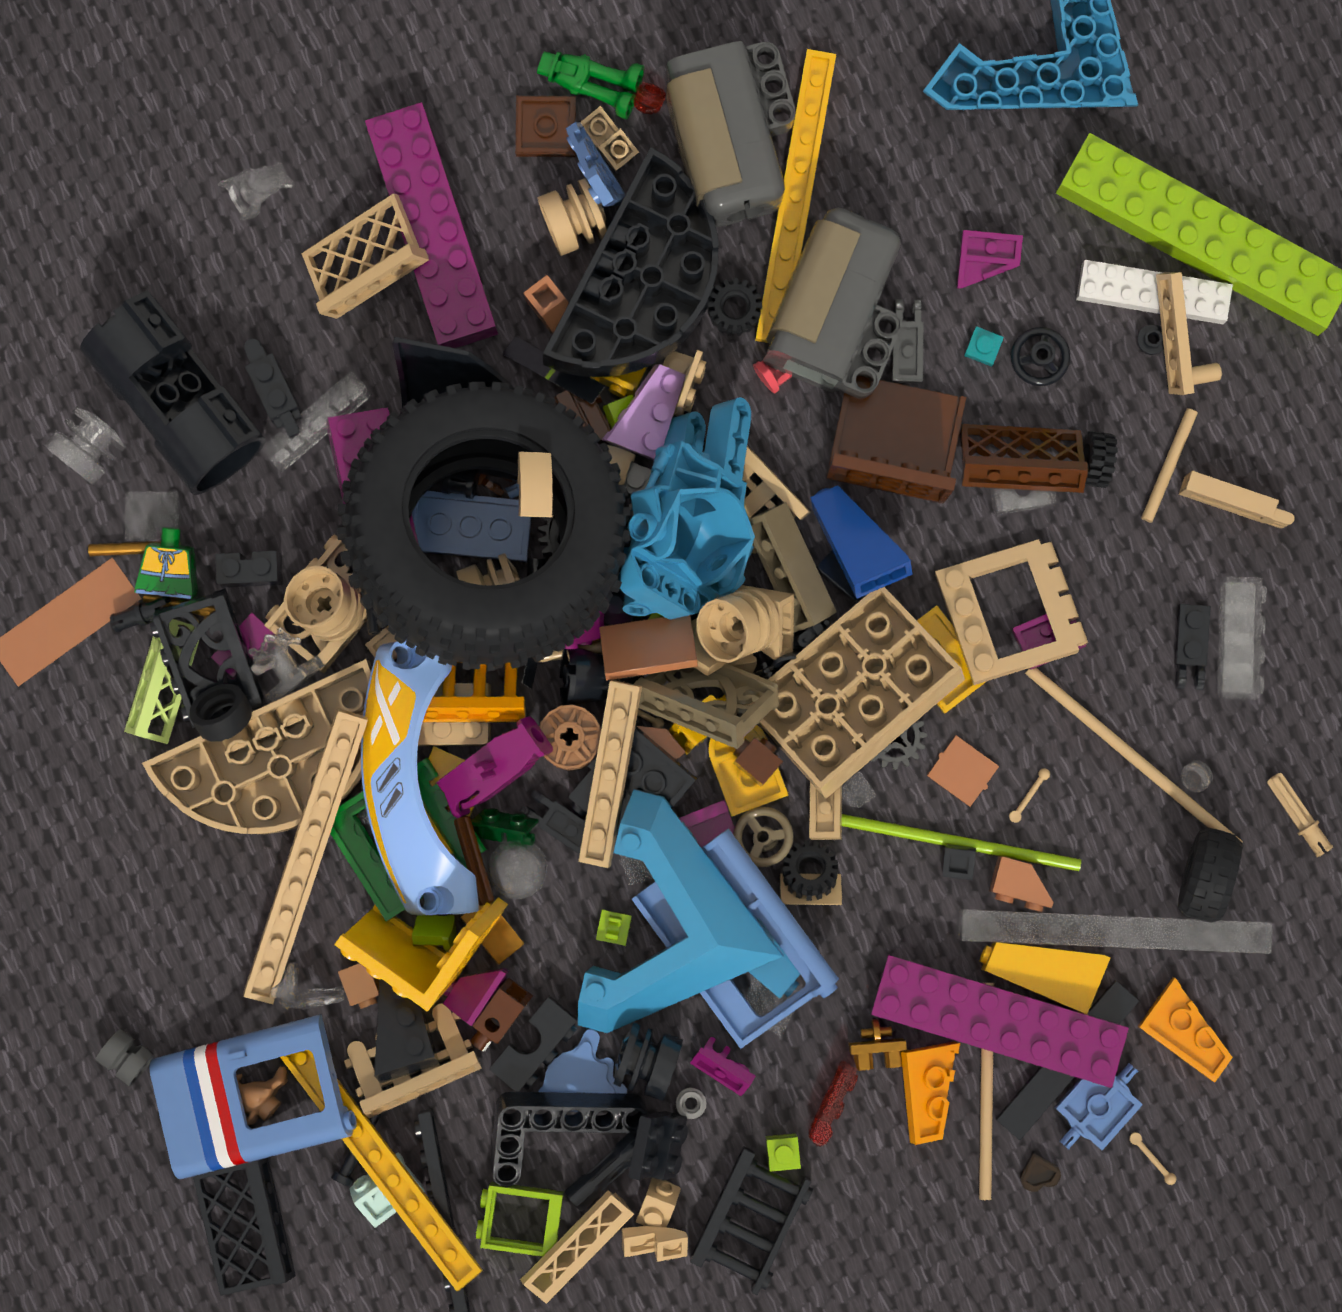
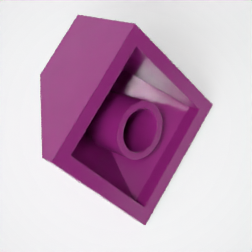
[443,968,509,1026]

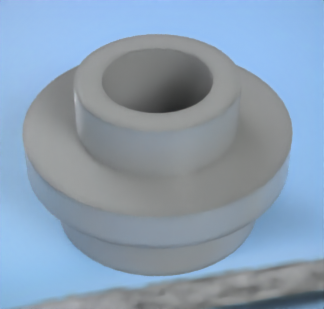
[676,1088,707,1119]

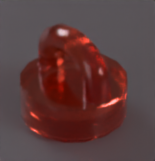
[633,83,666,114]

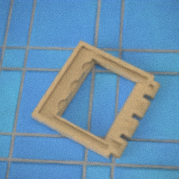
[935,539,1088,685]

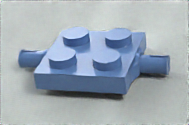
[1054,1063,1143,1150]

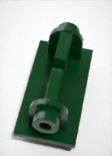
[472,808,539,848]

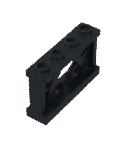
[150,588,265,730]

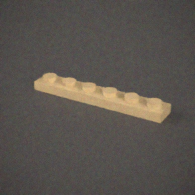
[578,680,642,868]

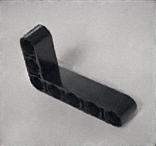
[491,1092,648,1187]

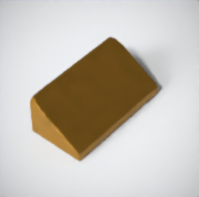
[460,903,524,965]

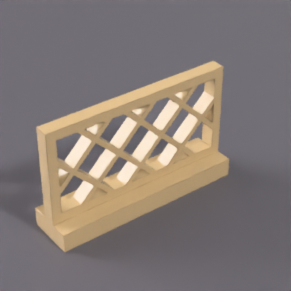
[301,193,429,319]

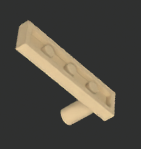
[1156,272,1222,395]

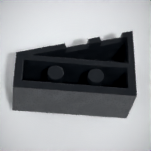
[374,979,439,1083]

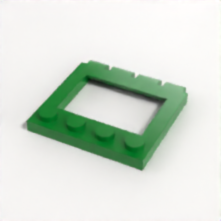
[330,757,487,922]

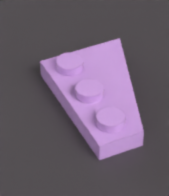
[602,364,686,461]

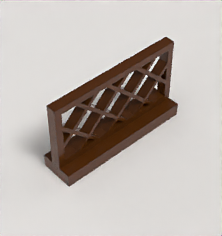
[960,424,1088,493]

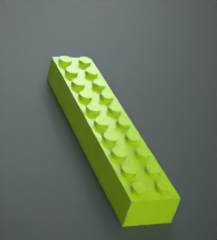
[1056,133,1342,336]

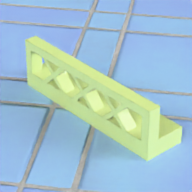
[124,619,199,744]

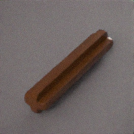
[454,816,494,906]

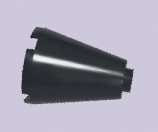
[560,648,644,706]

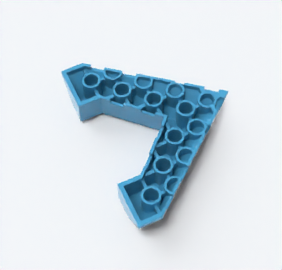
[923,0,1138,110]
[578,789,784,1033]

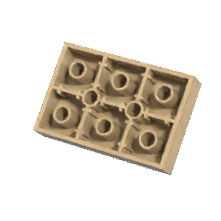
[746,587,965,799]

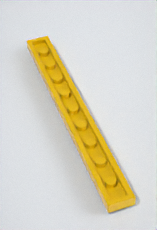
[755,49,836,343]
[280,1050,483,1291]

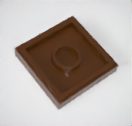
[515,96,576,157]

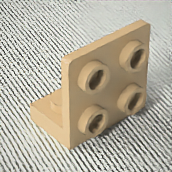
[663,350,707,416]

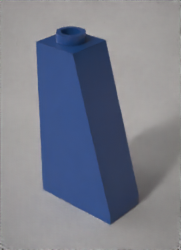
[810,485,912,599]

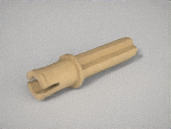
[1267,773,1333,857]

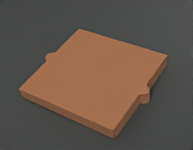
[927,735,999,807]

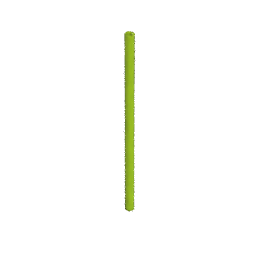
[842,814,1081,871]

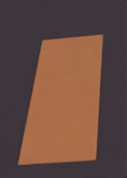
[0,558,142,687]

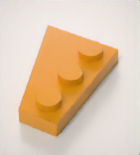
[1138,977,1233,1082]
[901,1041,960,1145]

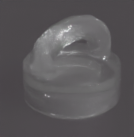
[1181,760,1213,792]

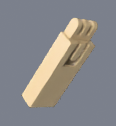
[1179,471,1294,528]

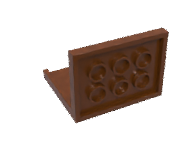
[826,376,967,504]

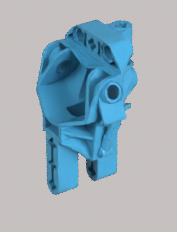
[618,397,755,620]

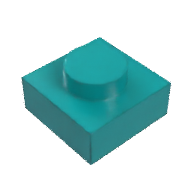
[964,326,1004,367]

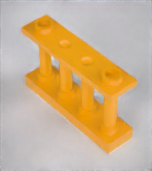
[423,662,526,722]

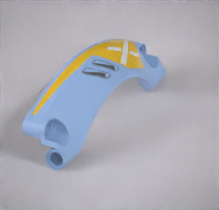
[361,641,479,915]

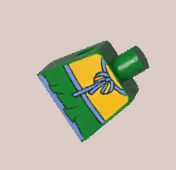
[134,527,198,599]

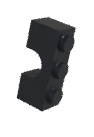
[489,995,578,1092]

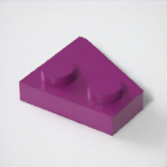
[956,230,1023,289]

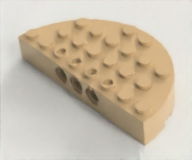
[142,659,372,834]

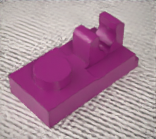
[690,1037,756,1096]

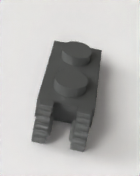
[892,299,924,383]

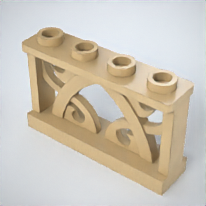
[264,534,367,673]

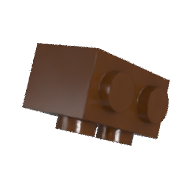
[733,737,783,787]

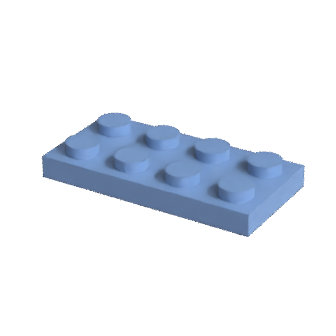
[412,491,532,562]

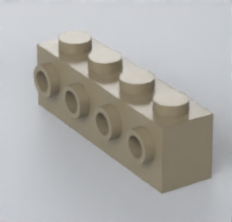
[749,502,837,632]

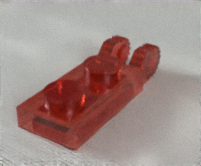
[808,1060,858,1147]

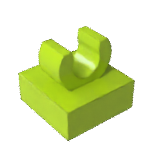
[596,910,632,946]

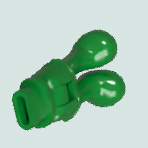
[537,51,645,120]

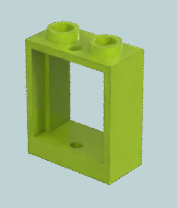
[476,1182,564,1257]

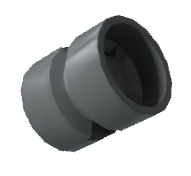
[95,1028,155,1087]

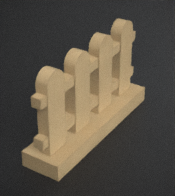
[742,445,811,554]
[344,1003,482,1119]

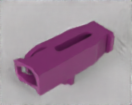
[436,716,553,818]

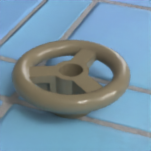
[733,807,793,867]

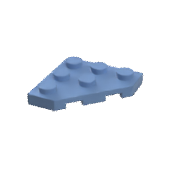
[566,122,626,206]

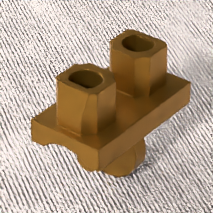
[849,1019,907,1071]

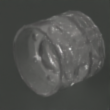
[43,406,127,486]

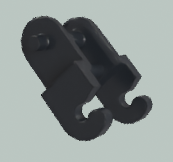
[793,620,831,651]

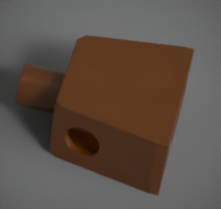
[470,978,533,1051]

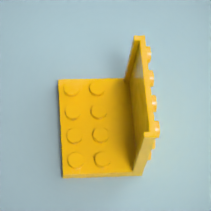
[335,897,508,1012]

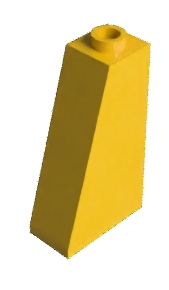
[979,941,1110,1015]

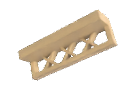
[520,1190,634,1304]

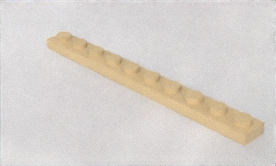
[243,708,368,1004]

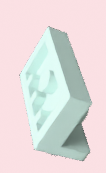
[349,1152,425,1228]

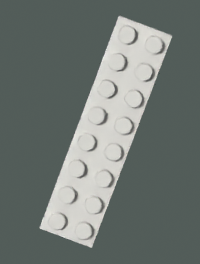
[1076,260,1233,324]

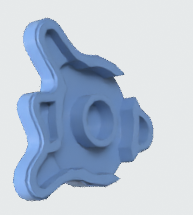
[538,1029,627,1112]

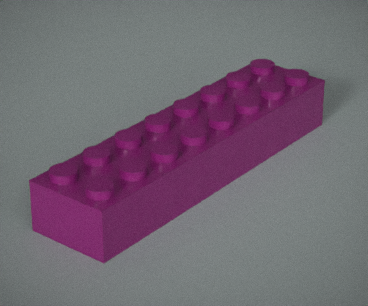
[365,102,498,348]
[871,955,1129,1088]

